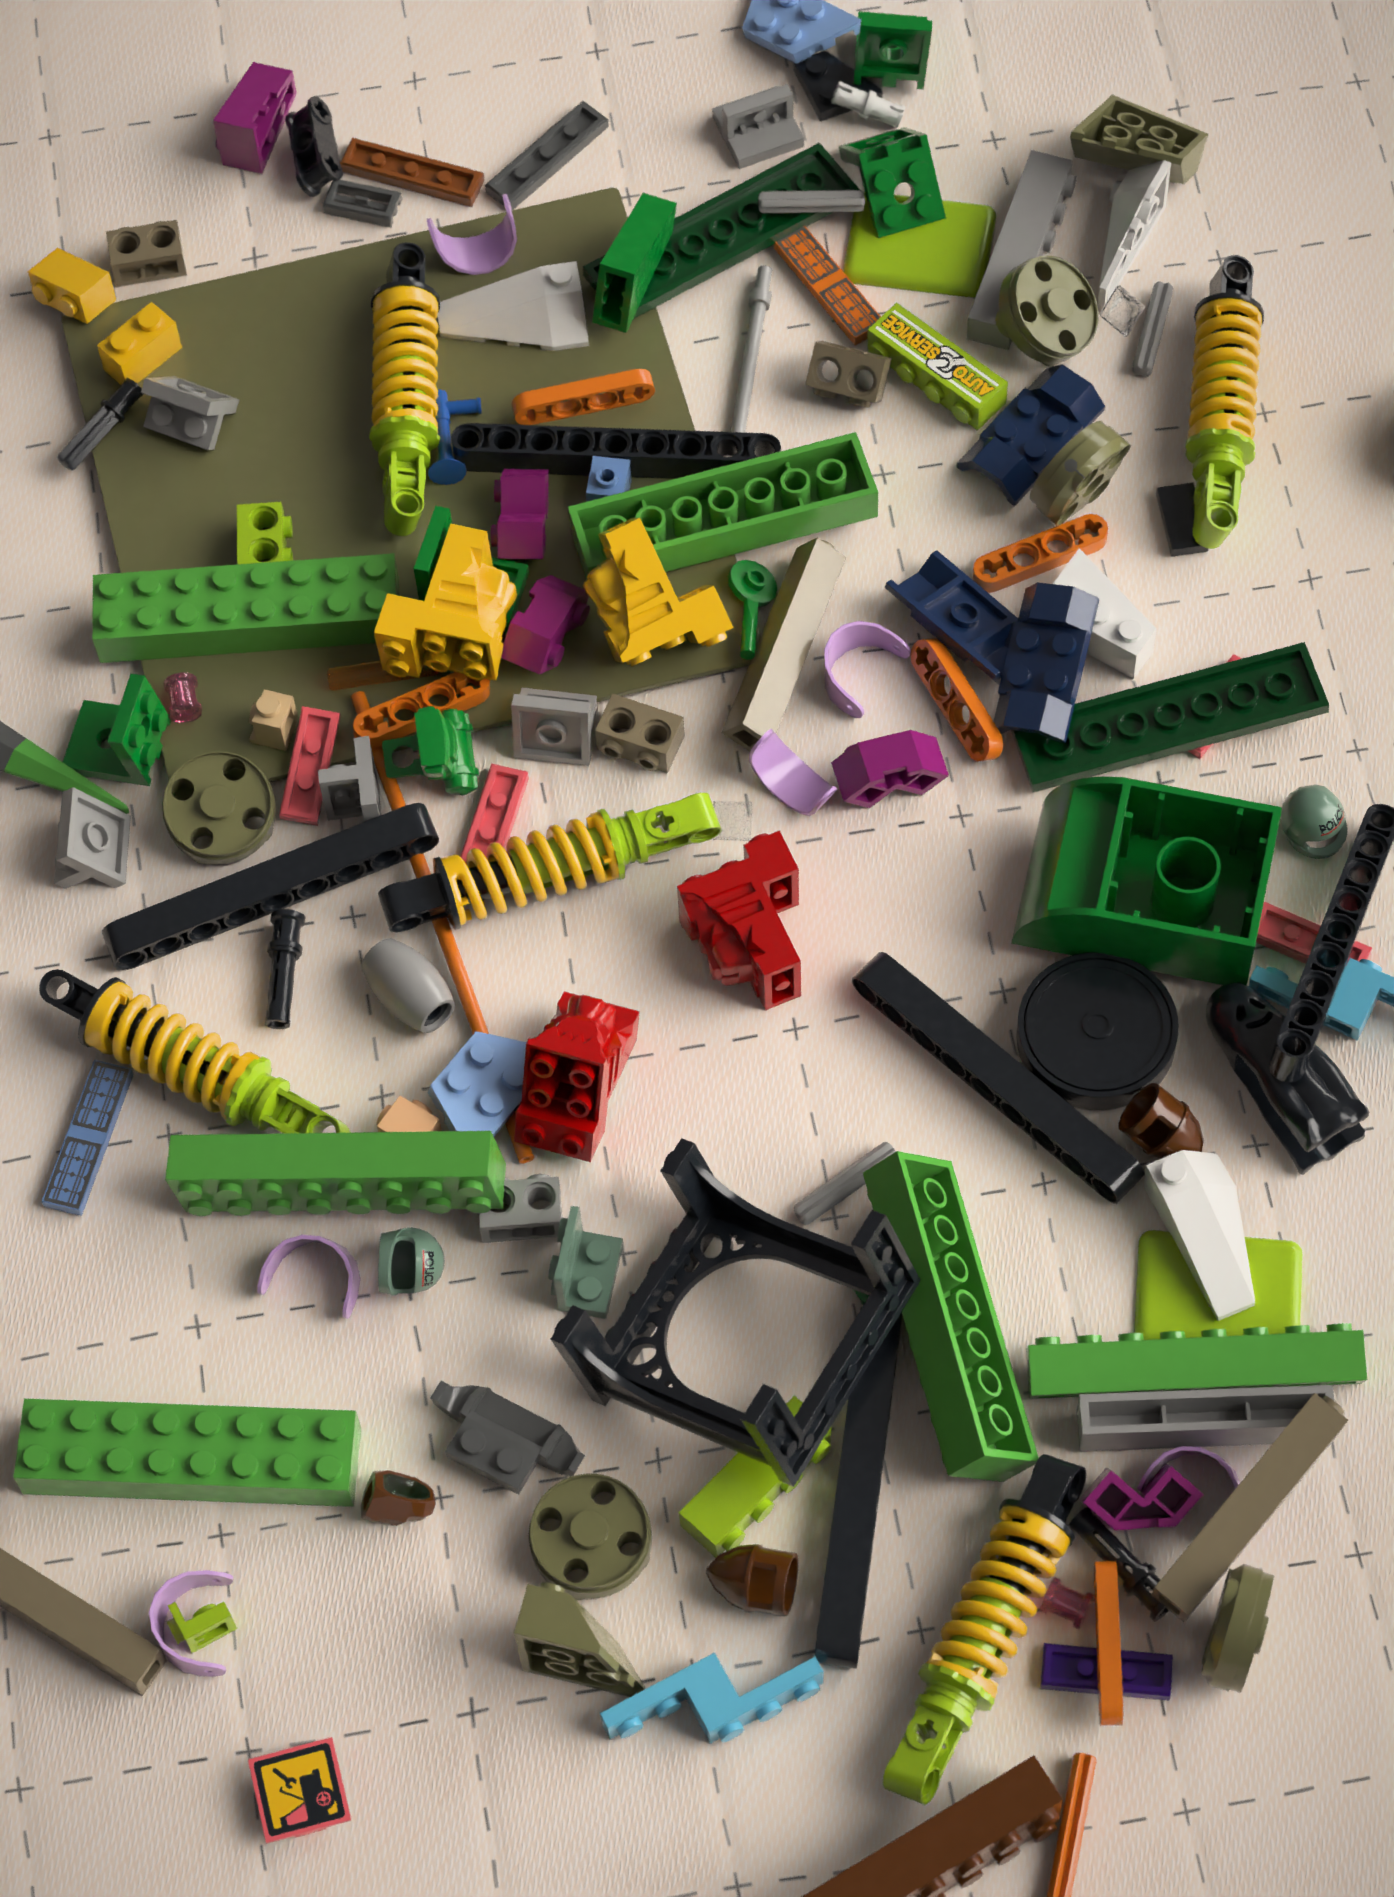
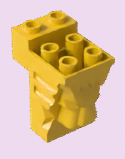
[582,518,733,666]
[374,523,517,681]

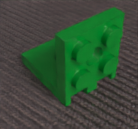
[854,11,932,90]
[838,127,946,238]
[413,505,529,635]
[62,674,172,786]

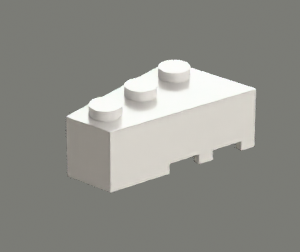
[1053,548,1157,679]

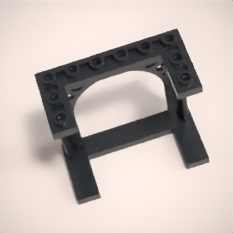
[550,1138,921,1487]

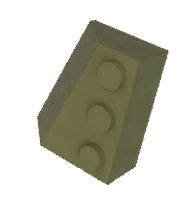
[1070,95,1208,184]
[514,1582,646,1697]

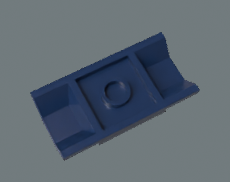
[956,365,1105,506]
[885,550,1018,685]
[994,582,1099,743]

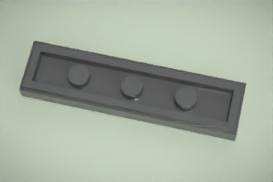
[485,101,609,210]

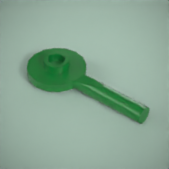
[727,560,777,660]

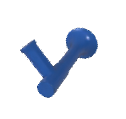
[428,390,482,485]

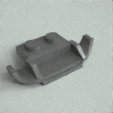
[430,1381,585,1495]

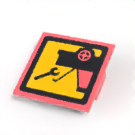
[248,1737,352,1844]

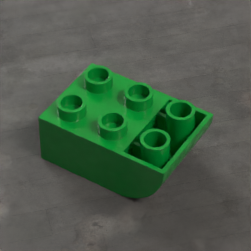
[1011,777,1282,985]

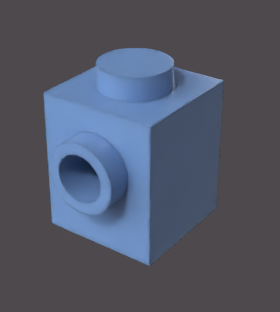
[586,456,632,502]

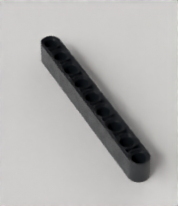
[451,423,781,479]
[102,803,439,970]
[1269,804,1394,1083]
[852,952,1145,1204]
[814,1307,902,1669]

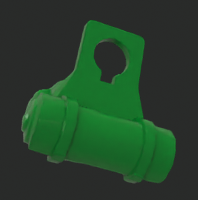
[382,706,479,796]

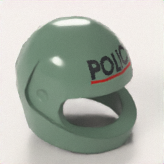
[1281,784,1347,859]
[378,1228,445,1296]

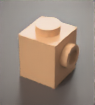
[377,1096,442,1132]

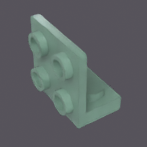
[548,1206,624,1319]

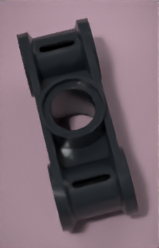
[285,96,343,197]

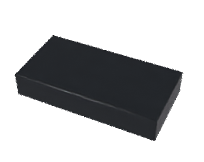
[1156,482,1208,557]

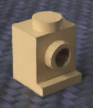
[249,689,299,751]

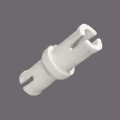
[831,81,905,128]

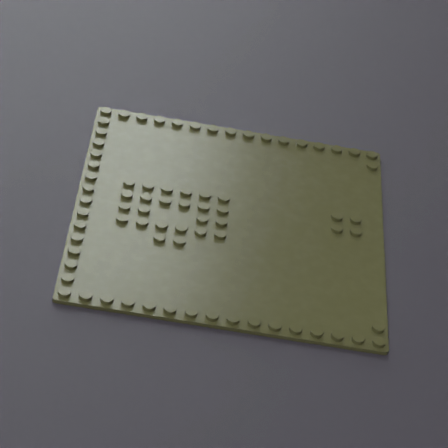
[62,187,761,800]

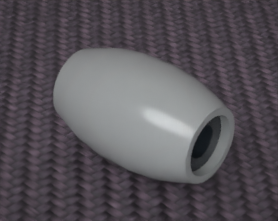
[361,938,455,1033]

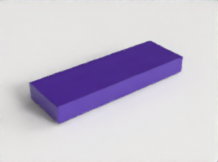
[1040,1643,1173,1701]

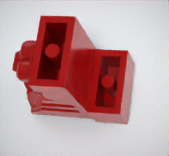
[677,830,801,1010]
[514,991,640,1163]

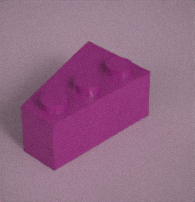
[213,62,297,174]

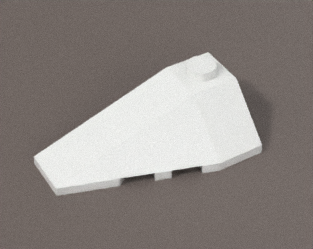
[1097,160,1171,312]
[438,261,589,351]
[1144,1150,1255,1321]

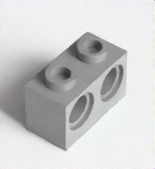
[479,1174,562,1243]

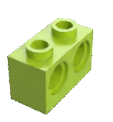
[237,502,293,565]

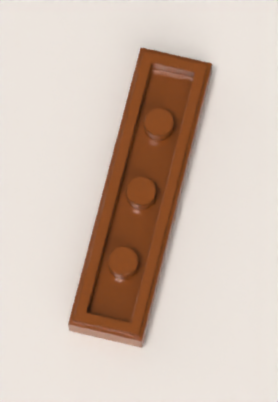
[340,137,485,207]

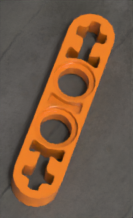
[511,369,655,425]
[973,514,1108,593]
[910,638,1003,762]
[353,672,490,749]
[1094,1561,1123,1726]

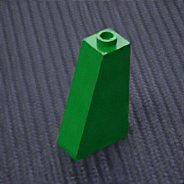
[592,193,677,333]

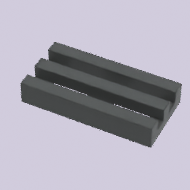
[323,180,402,228]

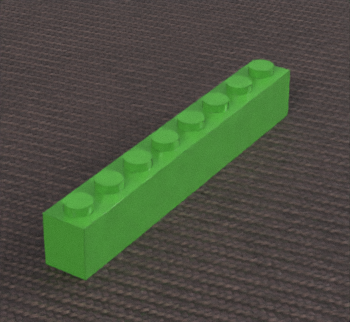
[1026,1323,1367,1399]

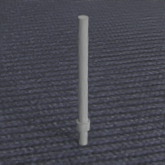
[730,266,772,432]

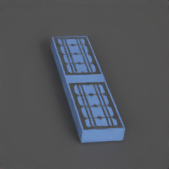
[41,1060,134,1216]

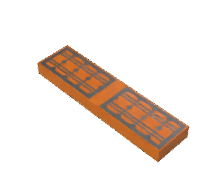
[774,226,881,346]

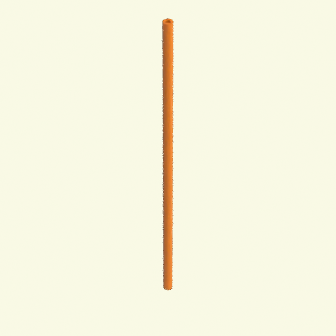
[351,691,534,1164]

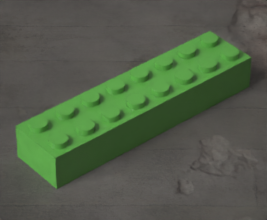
[568,432,878,580]
[93,553,400,663]
[165,1131,506,1216]
[863,1151,1039,1482]
[14,1398,361,1507]

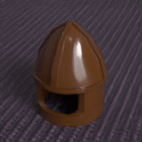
[1118,1082,1204,1159]
[705,1544,799,1616]

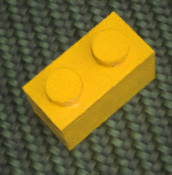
[28,247,116,324]
[97,302,182,385]

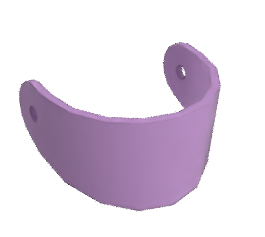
[427,194,517,275]
[825,621,911,718]
[749,729,838,816]
[257,1235,361,1319]
[1137,1446,1240,1492]
[149,1570,234,1676]

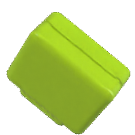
[843,192,996,298]
[1134,1230,1302,1340]

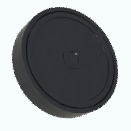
[1016,952,1179,1110]

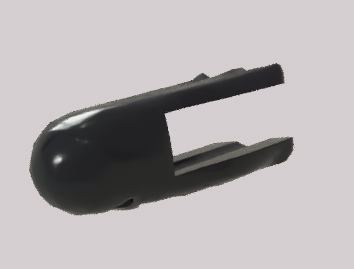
[1206,983,1370,1175]

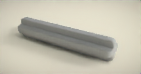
[758,190,865,213]
[1132,281,1173,377]
[794,1142,896,1225]

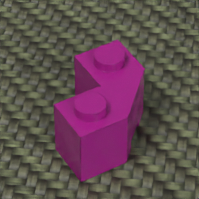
[491,469,549,559]
[501,575,590,675]
[831,730,949,808]
[1079,1463,1204,1531]

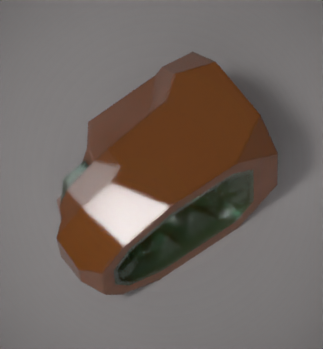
[361,1470,436,1526]

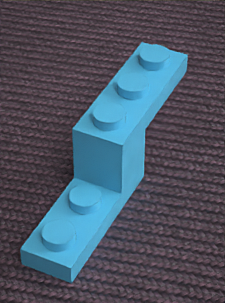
[1249,958,1394,1041]
[600,1652,824,1744]

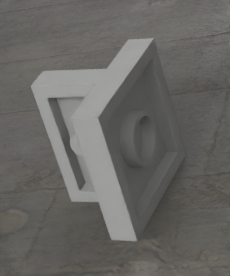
[712,84,804,169]
[141,376,239,450]
[511,688,597,766]
[318,736,382,822]
[54,787,131,889]

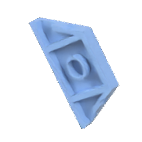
[742,0,861,64]
[428,1031,526,1137]

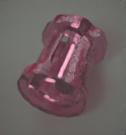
[163,672,202,723]
[1040,1577,1094,1629]

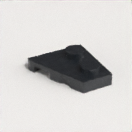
[793,50,883,122]

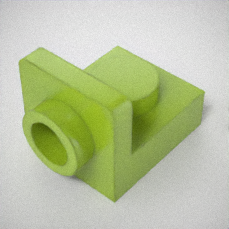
[166,1601,238,1653]

